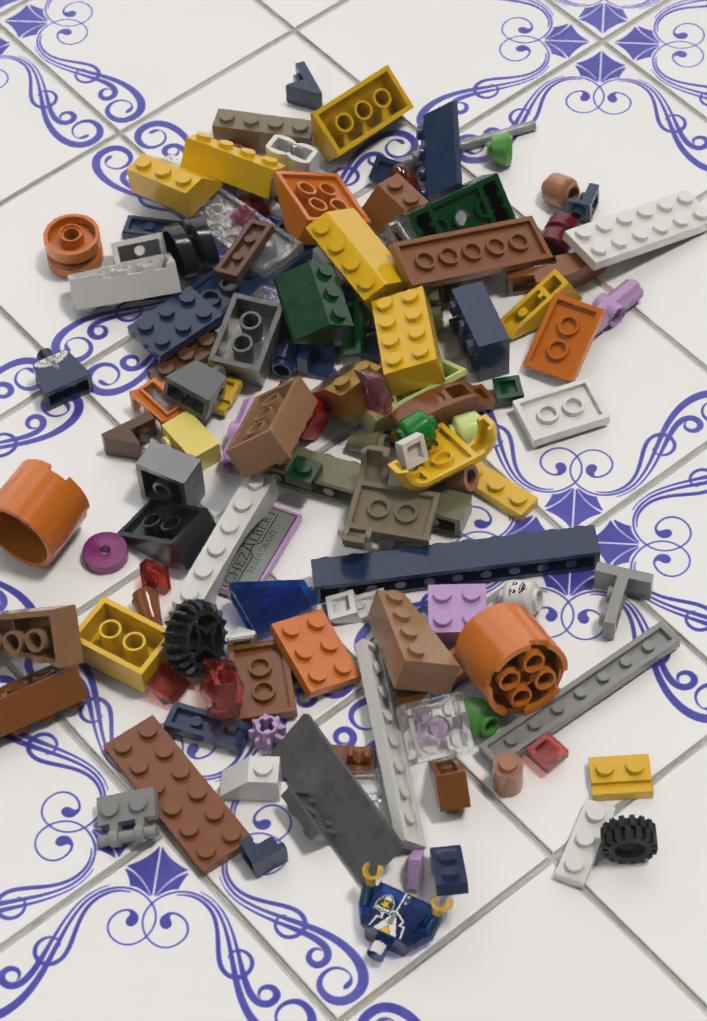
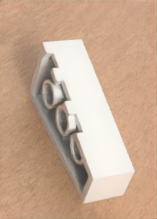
[67,252,182,312]

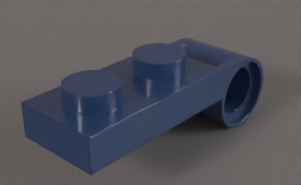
[429,845,469,896]

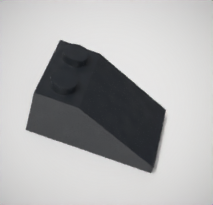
[117,499,216,570]

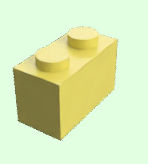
[161,411,221,471]

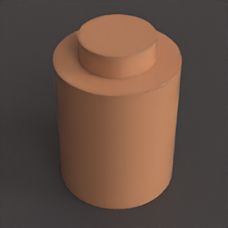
[437,465,479,491]
[493,752,523,797]

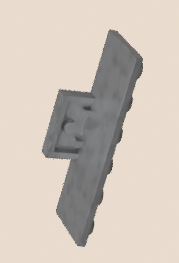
[270,713,404,887]

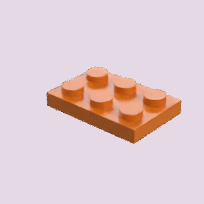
[523,293,606,383]
[269,609,361,699]

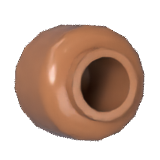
[541,173,580,209]

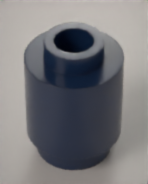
[271,337,302,378]

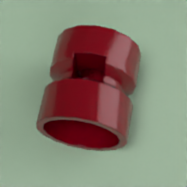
[541,212,580,261]

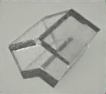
[381,220,410,248]
[350,768,382,802]

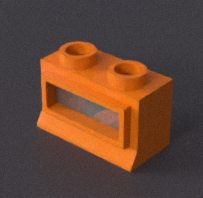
[129,377,185,437]

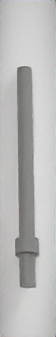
[393,120,537,168]

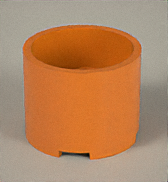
[0,459,90,567]
[455,602,568,716]

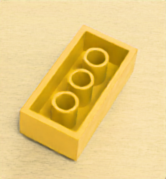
[371,286,445,397]

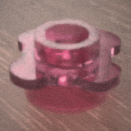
[230,204,257,228]

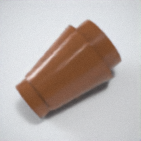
[131,586,163,626]

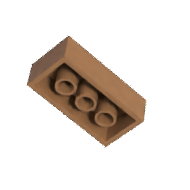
[225,375,318,479]

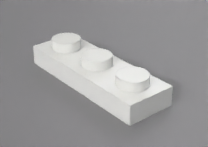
[554,798,616,889]

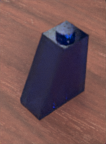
[228,579,319,642]

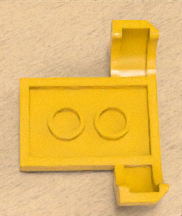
[387,414,497,491]

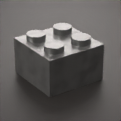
[135,440,206,506]

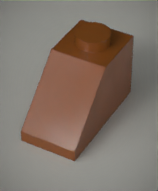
[428,758,471,814]

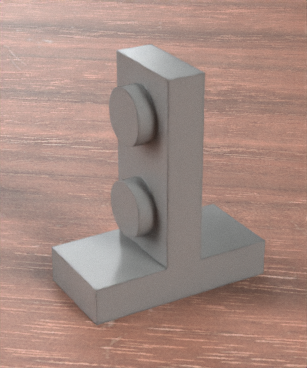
[594,561,654,641]

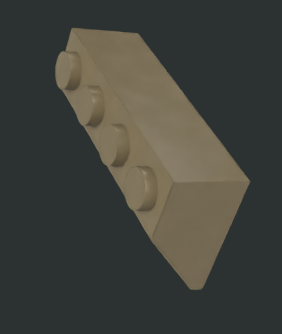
[212,108,316,154]

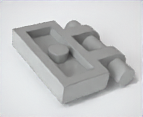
[96,786,159,848]

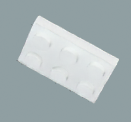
[512,377,610,447]

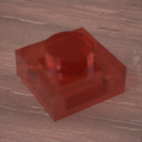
[139,558,171,595]
[526,731,569,774]

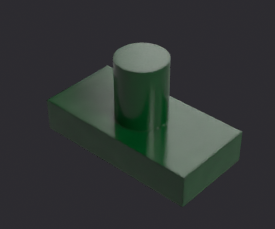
[336,300,367,358]

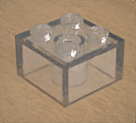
[395,691,475,767]

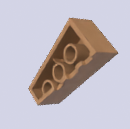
[367,590,460,694]
[0,604,84,668]

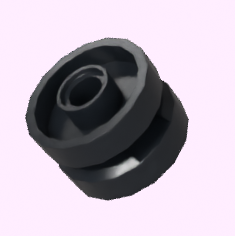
[162,214,220,280]

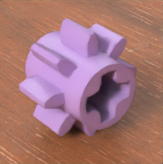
[248,713,286,752]

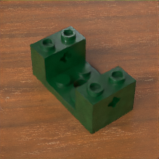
[393,173,516,241]

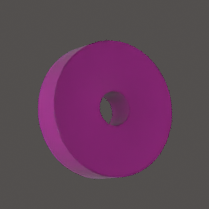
[82,532,129,575]

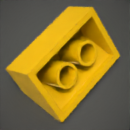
[126,154,222,216]

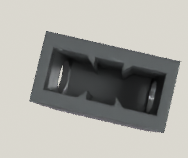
[163,361,227,421]

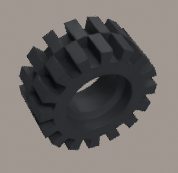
[600,814,658,864]

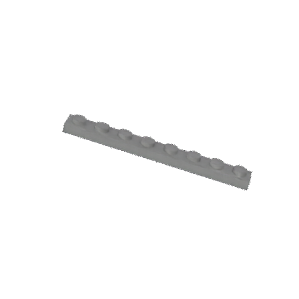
[478,621,681,766]

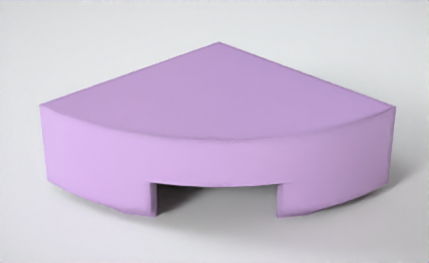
[406,849,424,890]

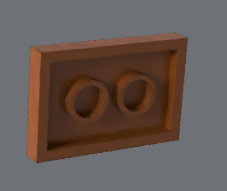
[227,639,298,724]

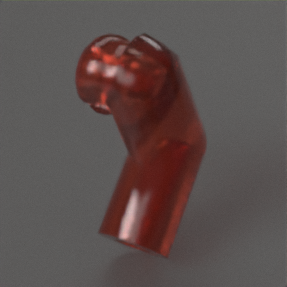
[389,164,420,192]

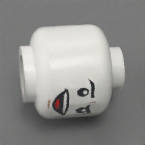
[498,579,544,616]

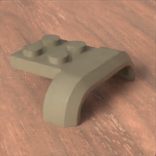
[337,445,441,551]

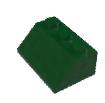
[273,261,354,346]

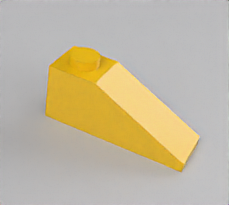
[501,269,583,340]

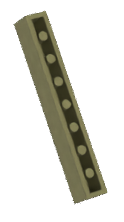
[264,446,472,538]

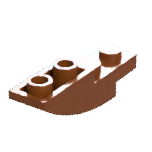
[506,252,607,297]
[389,379,497,427]

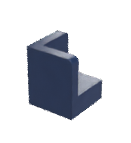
[297,344,337,381]
[239,836,288,879]

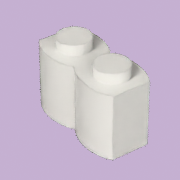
[265,135,320,173]

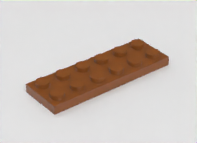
[389,216,553,289]
[103,715,254,877]

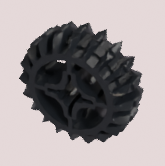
[161,599,229,678]

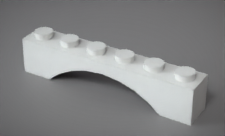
[171,473,278,611]

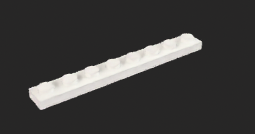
[355,638,427,851]

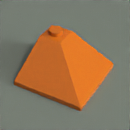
[273,171,372,245]

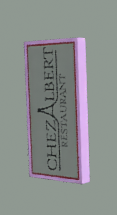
[219,505,302,605]

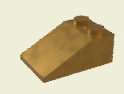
[310,360,391,423]

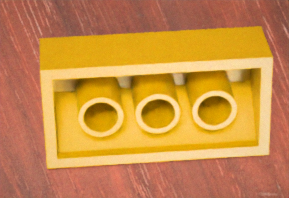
[310,64,414,163]
[180,131,288,199]
[305,208,407,314]

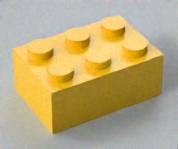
[79,596,168,694]

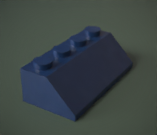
[416,101,462,203]

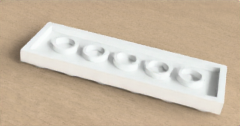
[563,190,707,271]

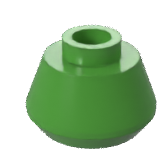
[487,132,513,167]

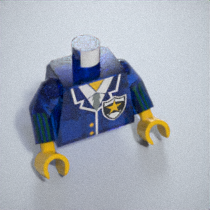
[358,862,454,962]

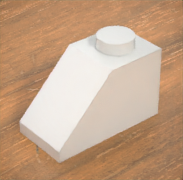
[220,756,282,802]

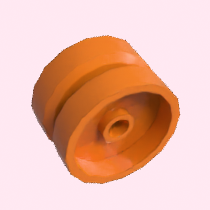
[43,213,104,279]

